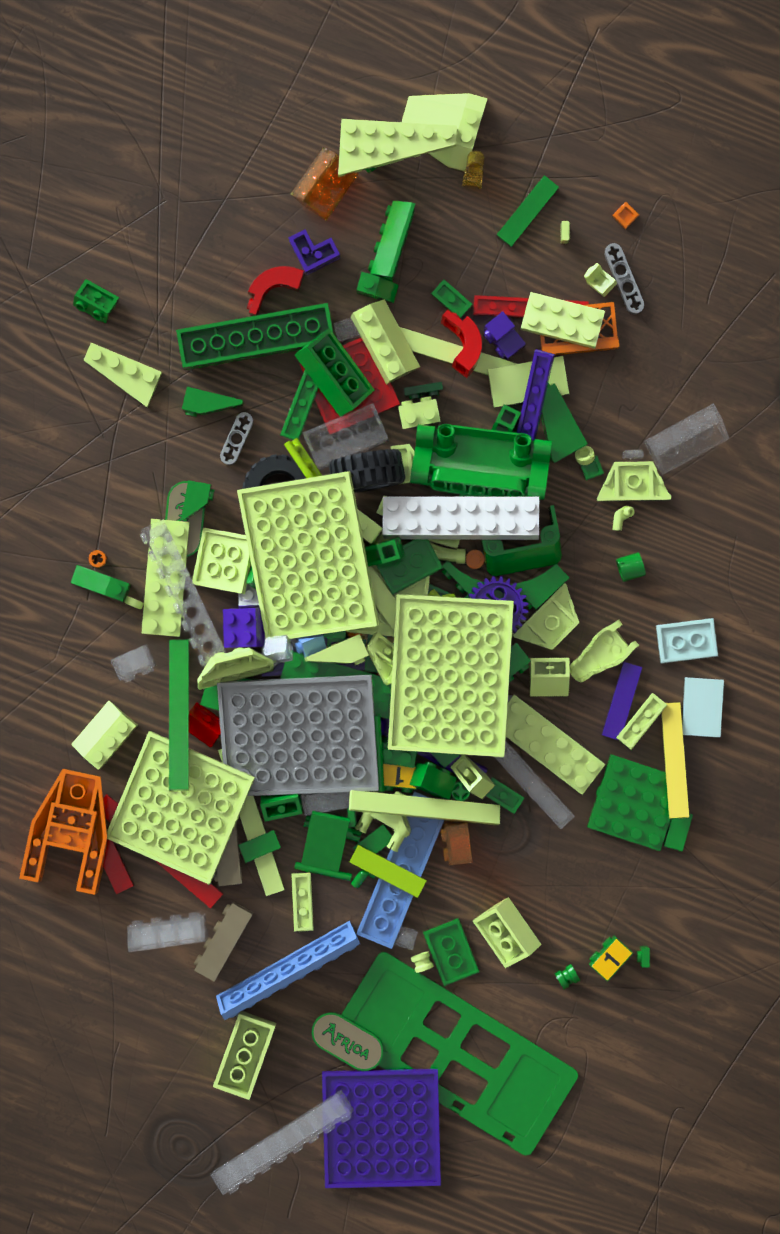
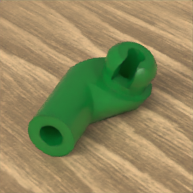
[351,870,376,888]

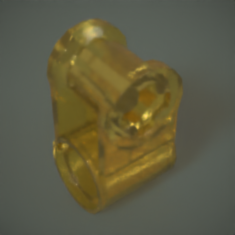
[462,151,484,189]

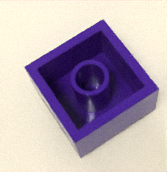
[223,608,269,648]

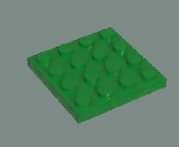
[587,754,671,851]

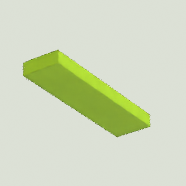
[349,845,427,898]

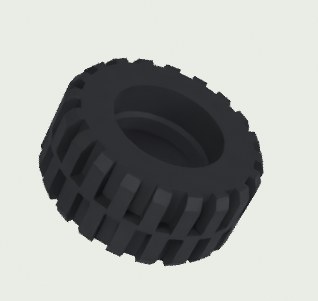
[329,449,405,493]
[242,454,306,489]

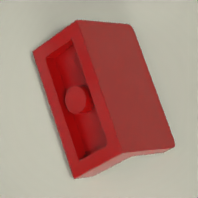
[189,702,221,747]

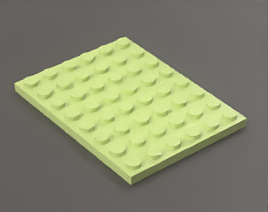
[237,471,379,642]
[388,594,514,757]

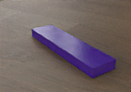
[602,662,642,740]

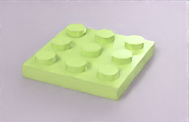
[192,528,251,594]

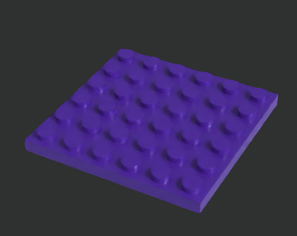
[322,1069,441,1188]

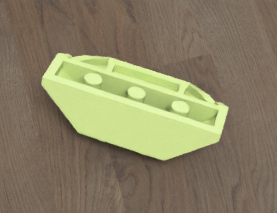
[197,647,274,690]

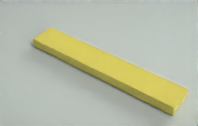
[661,702,689,819]

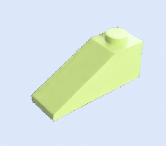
[304,634,369,665]

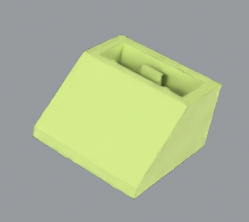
[529,658,570,696]

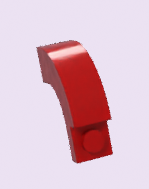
[247,266,305,316]
[441,309,482,378]

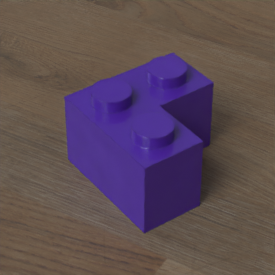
[288,229,340,276]
[483,311,526,360]

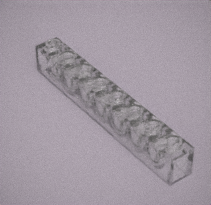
[140,519,226,667]

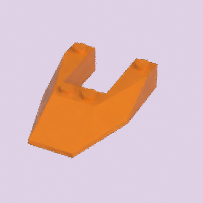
[19,769,108,895]

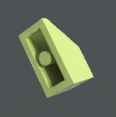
[451,754,495,799]

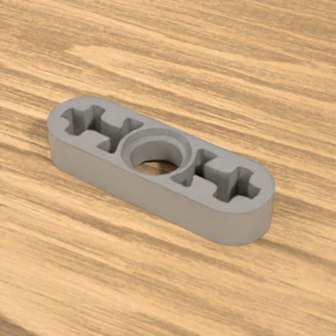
[220,412,253,465]

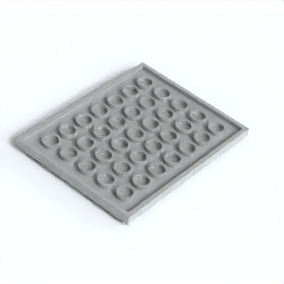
[217,675,379,796]

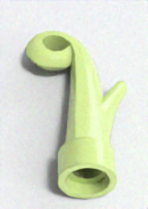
[430,542,466,564]

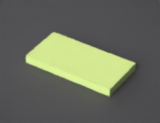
[487,356,569,407]

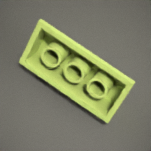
[351,299,420,385]

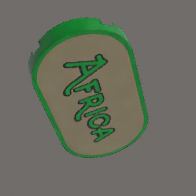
[165,481,205,557]
[312,1012,383,1071]

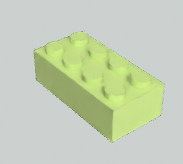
[213,1011,276,1100]

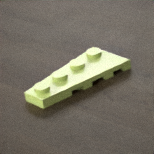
[84,343,162,408]

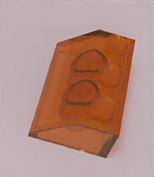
[291,147,358,220]

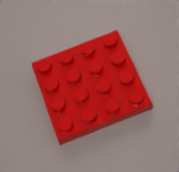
[300,338,400,435]

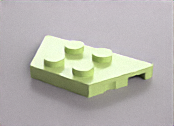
[597,461,671,501]
[513,583,579,650]

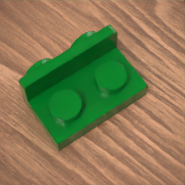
[73,279,119,323]

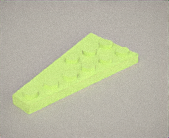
[338,119,457,177]

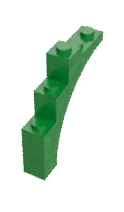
[442,561,569,610]

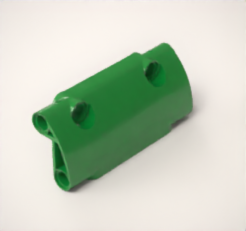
[410,424,552,500]

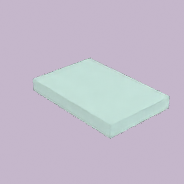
[656,618,718,663]
[682,677,724,737]

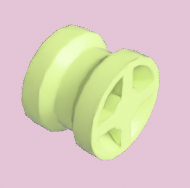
[411,951,434,973]

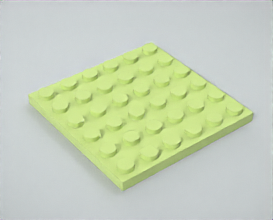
[107,731,255,884]

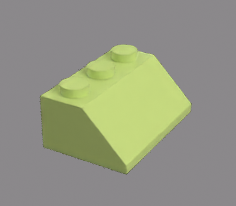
[72,700,138,770]
[473,897,541,968]

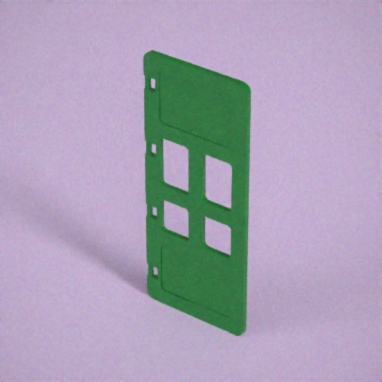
[341,952,578,1155]

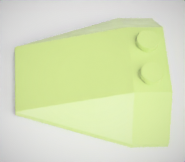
[402,93,487,172]

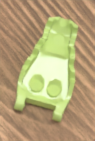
[570,620,639,682]

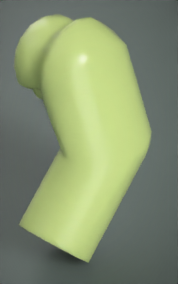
[612,506,635,531]

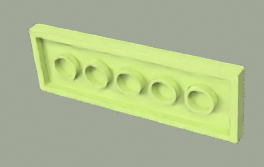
[141,519,190,637]
[506,695,606,795]

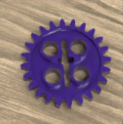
[467,576,528,634]

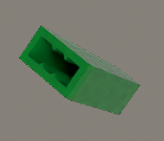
[541,383,587,463]

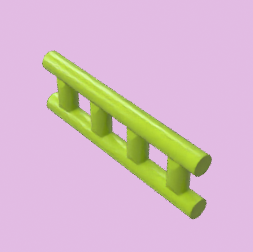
[284,438,323,478]

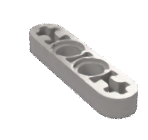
[604,243,644,315]

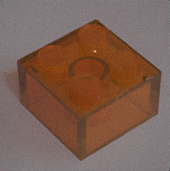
[441,822,472,865]

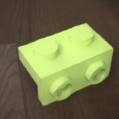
[398,396,441,429]

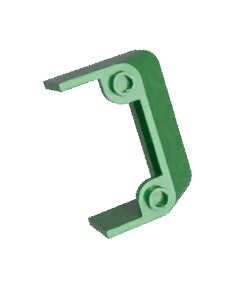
[480,505,562,576]

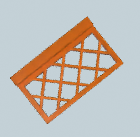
[540,302,619,356]

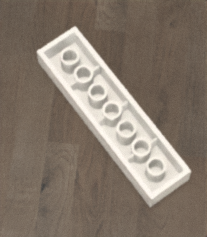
[383,497,539,540]

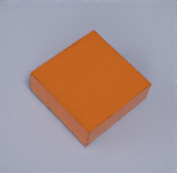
[612,202,639,230]

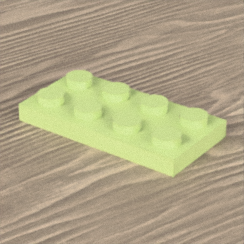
[521,292,605,349]

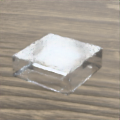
[622,450,644,459]

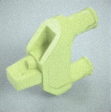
[355,791,411,852]

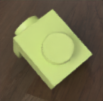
[584,263,617,297]

